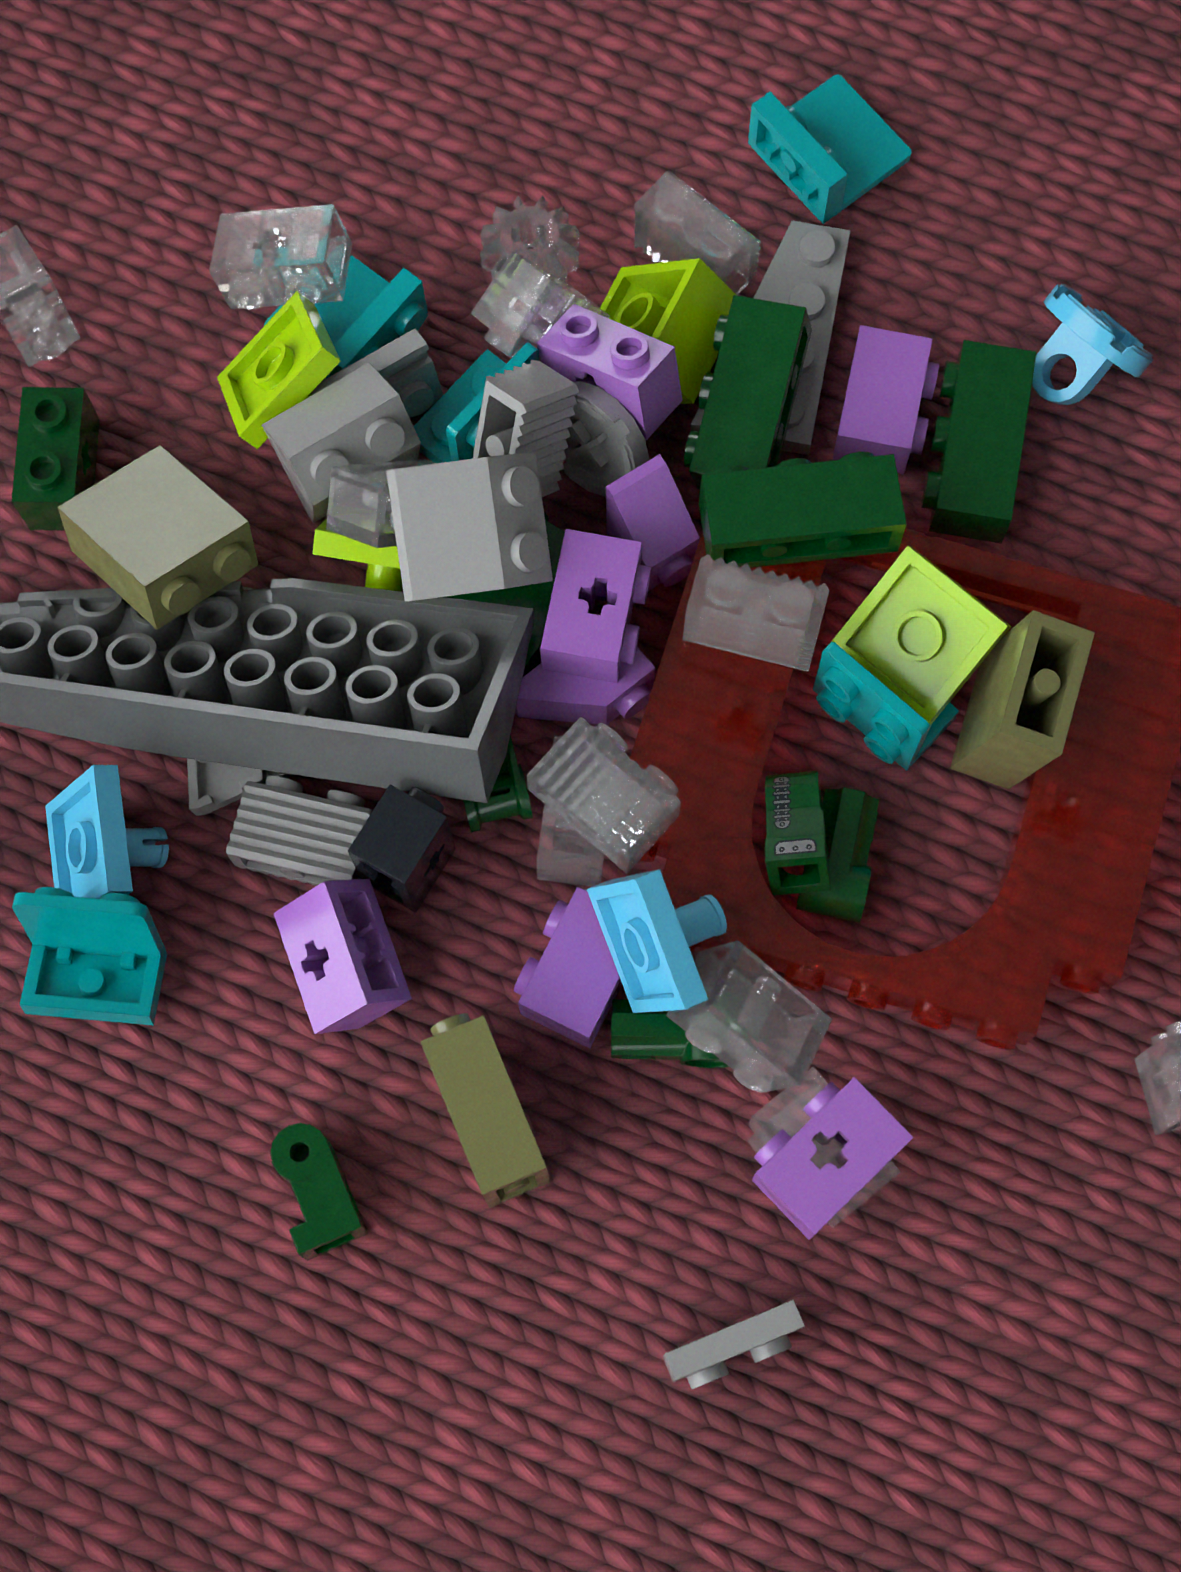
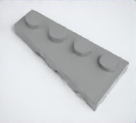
[690,221,850,455]

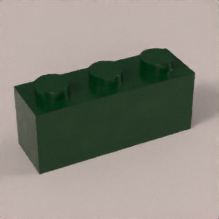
[684,295,812,490]
[921,340,1037,544]
[699,452,907,572]

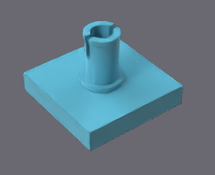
[45,765,169,899]
[587,869,727,1013]

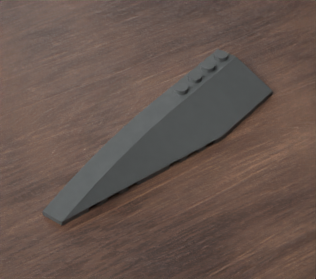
[0,578,535,803]

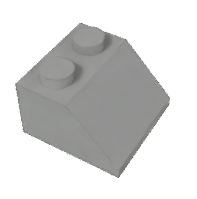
[262,362,421,523]
[386,451,553,602]

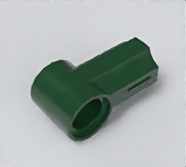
[796,787,879,923]
[611,993,740,1068]

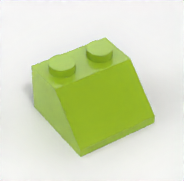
[597,258,736,404]

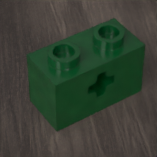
[11,387,100,531]

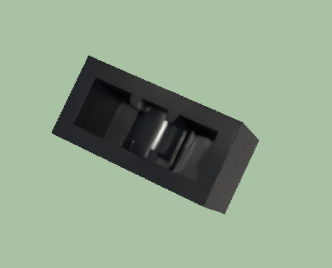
[348,784,456,913]

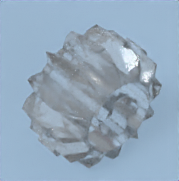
[480,195,580,301]

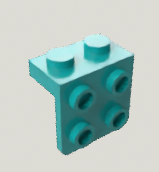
[264,248,428,380]
[12,887,167,1026]

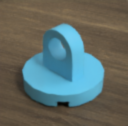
[1032,284,1153,405]

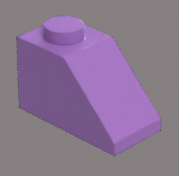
[606,454,700,591]
[515,647,655,725]

